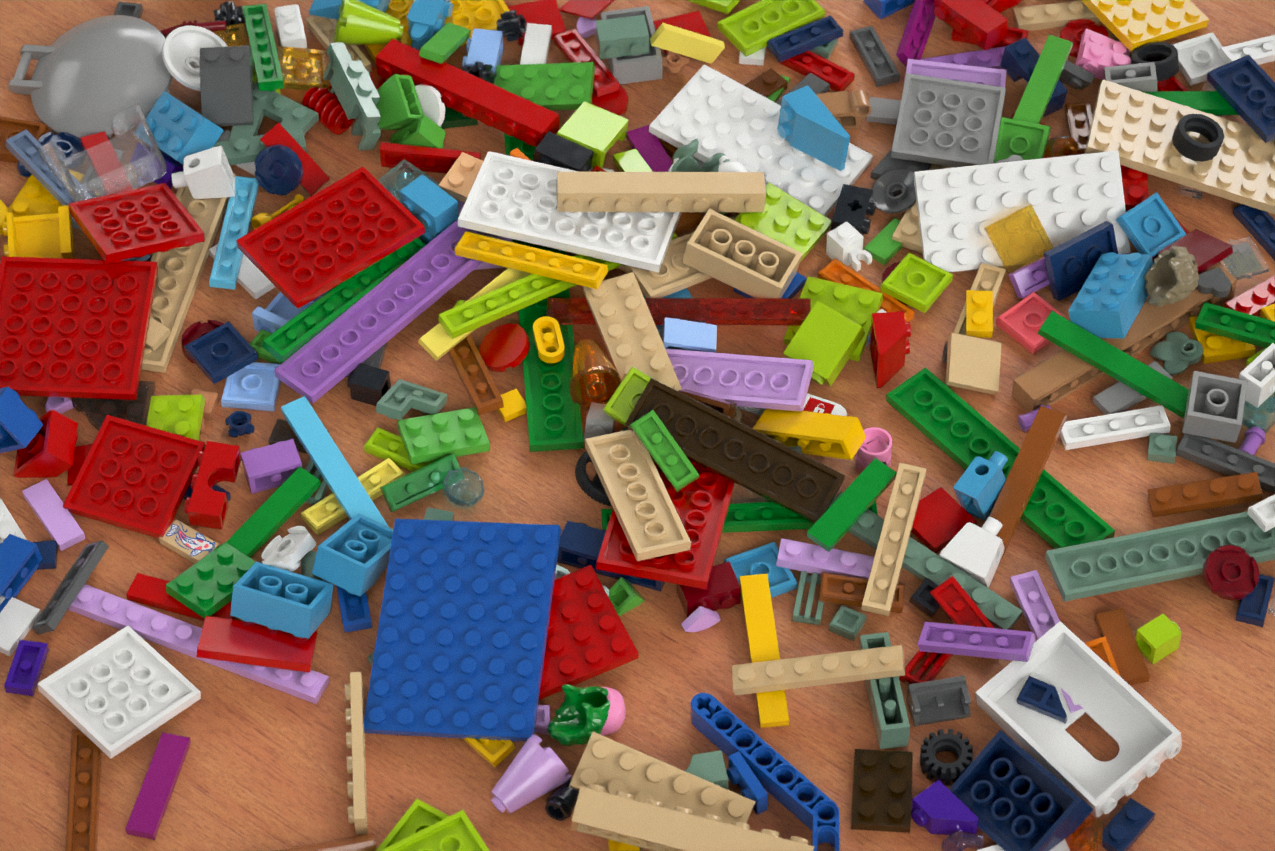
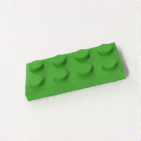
[494,62,595,110]

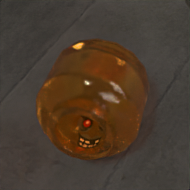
[1044,136,1080,158]

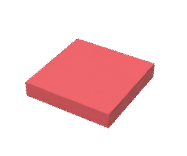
[996,292,1070,354]

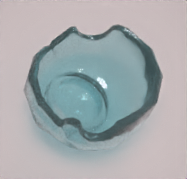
[443,467,484,509]

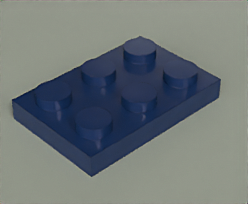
[1044,221,1118,301]

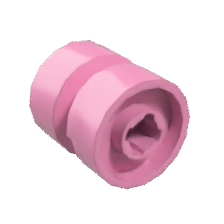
[856,427,892,474]

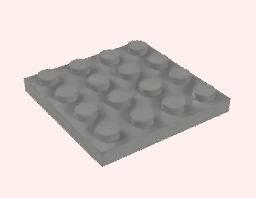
[891,73,1006,167]

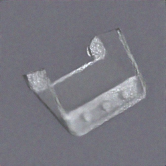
[37,104,166,202]

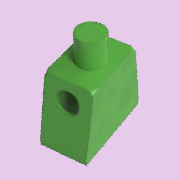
[376,74,424,131]

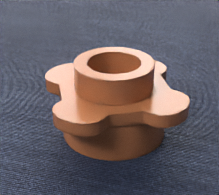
[662,51,689,75]

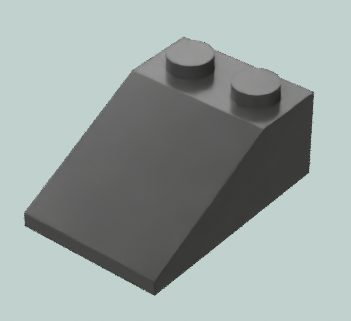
[199,45,254,126]

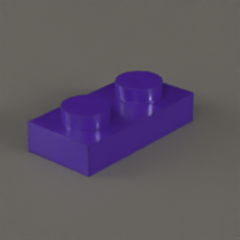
[4,640,49,696]

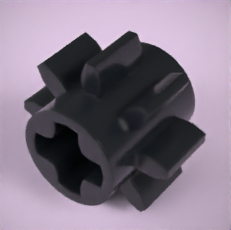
[214,2,244,32]
[497,10,527,42]
[467,61,497,84]

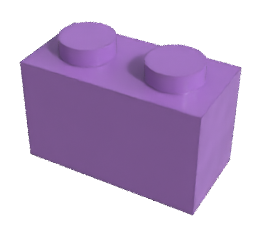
[241,439,302,494]

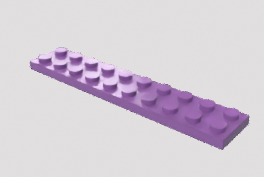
[274,219,483,404]

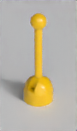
[251,194,304,230]

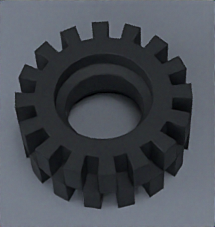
[920,729,973,786]

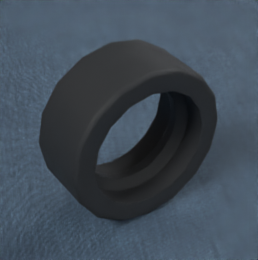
[1131,42,1179,81]
[1172,113,1225,162]

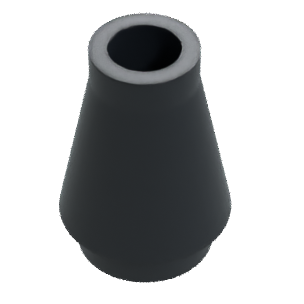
[545,778,579,821]

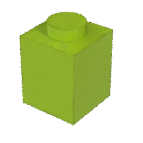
[1135,614,1182,665]

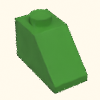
[389,115,446,149]

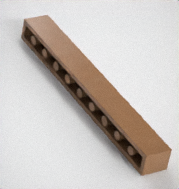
[1012,263,1237,412]

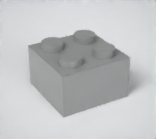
[1182,371,1248,443]

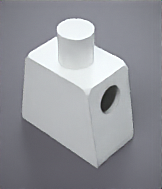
[172,146,235,199]
[939,517,1005,588]

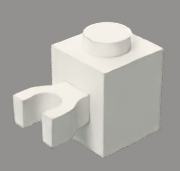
[826,222,872,271]

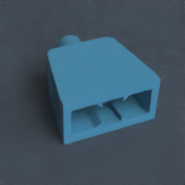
[953,451,1008,521]

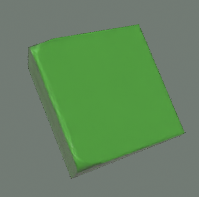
[608,577,645,616]

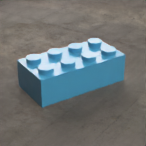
[1068,252,1153,338]

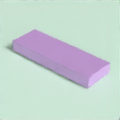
[22,479,85,551]

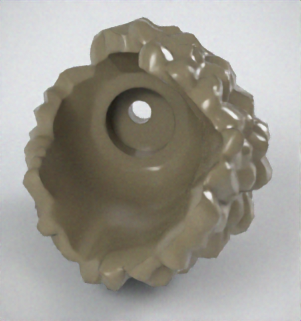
[1144,245,1200,307]

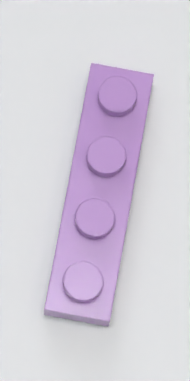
[776,538,874,580]

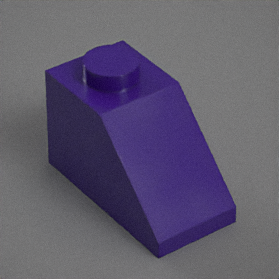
[911,780,979,837]

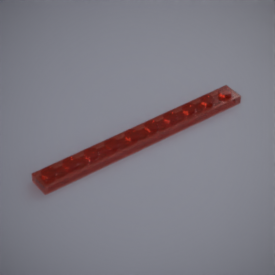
[546,298,811,326]

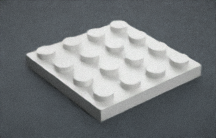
[38,626,201,759]

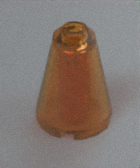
[569,339,622,410]

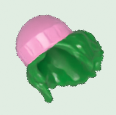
[547,684,626,746]

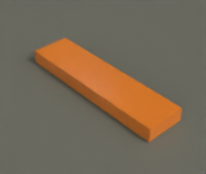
[818,258,914,322]

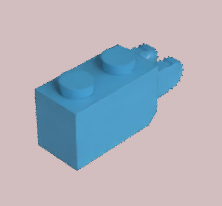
[407,0,453,51]

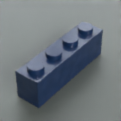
[557,521,665,592]

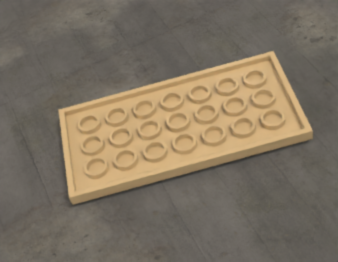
[1085,79,1275,214]

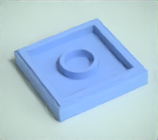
[221,362,281,411]

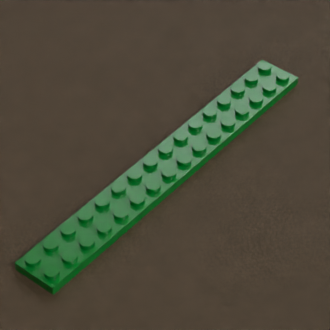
[504,133,584,452]

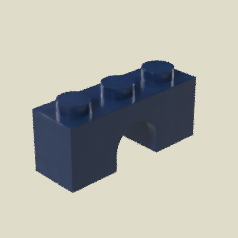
[1000,37,1068,118]

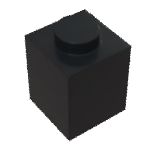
[347,363,391,406]

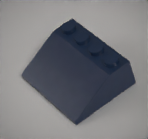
[949,730,1093,851]

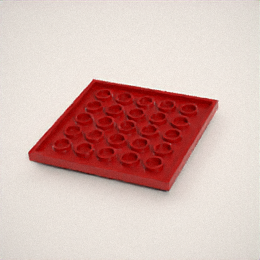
[0,256,158,400]

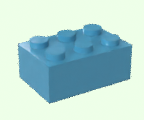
[137,91,224,165]
[230,562,333,638]

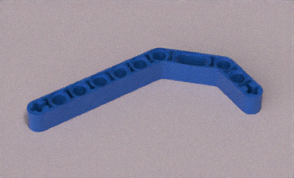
[691,693,840,851]

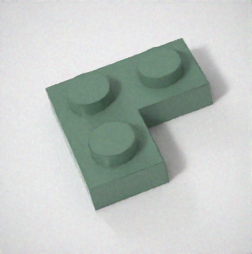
[376,379,448,420]

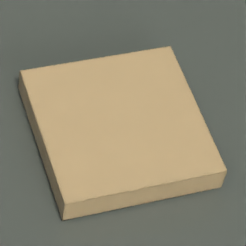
[945,333,1001,395]

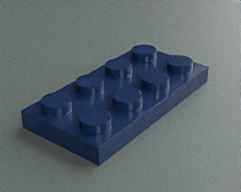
[1207,54,1275,143]

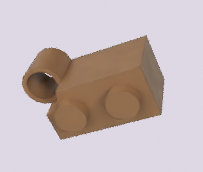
[816,90,872,130]

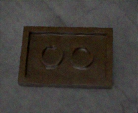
[851,749,913,833]

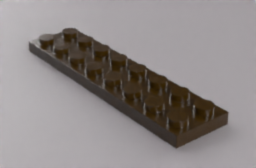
[625,378,845,523]

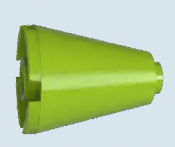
[334,0,404,45]

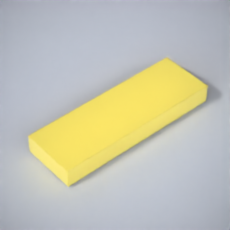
[650,23,725,64]

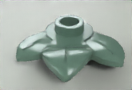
[1149,332,1203,375]

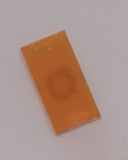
[1071,817,1103,851]

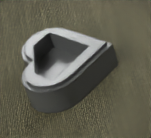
[1196,267,1231,298]

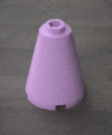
[490,734,572,814]

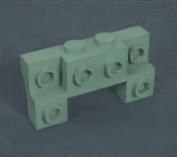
[323,42,381,151]

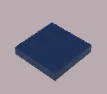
[184,321,258,384]

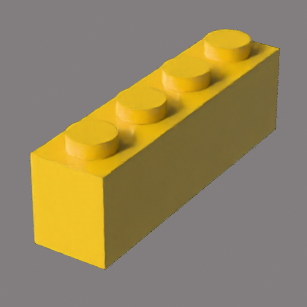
[753,408,866,460]

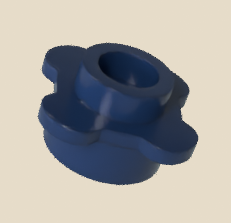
[225,411,255,438]

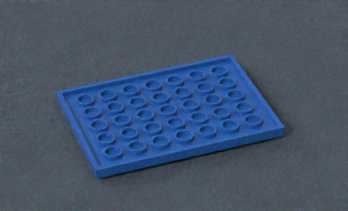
[364,519,561,742]

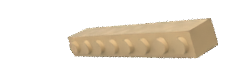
[556,172,766,212]

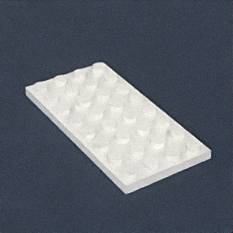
[649,64,873,217]
[458,151,682,273]
[913,151,1131,273]

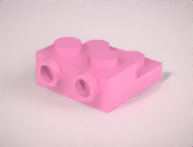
[1075,28,1131,80]

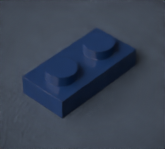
[1096,798,1155,851]

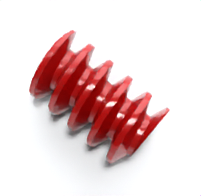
[301,87,355,135]

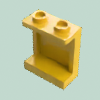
[2,205,75,259]

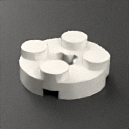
[261,526,316,572]

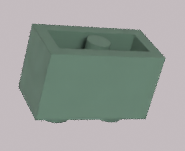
[595,15,649,59]

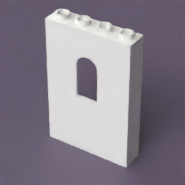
[976,621,1182,819]

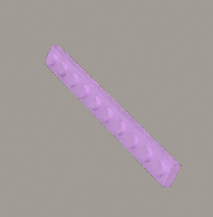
[69,584,330,704]

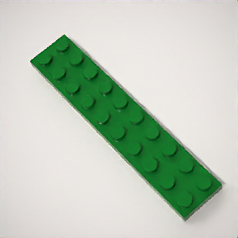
[886,367,1115,549]

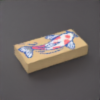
[159,519,220,563]

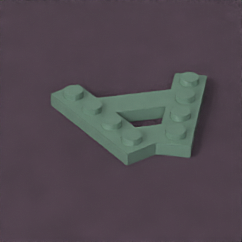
[213,81,319,165]

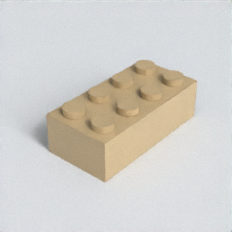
[682,209,803,308]

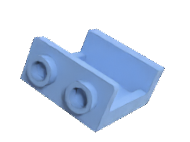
[252,291,329,333]

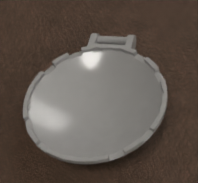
[8,15,173,139]

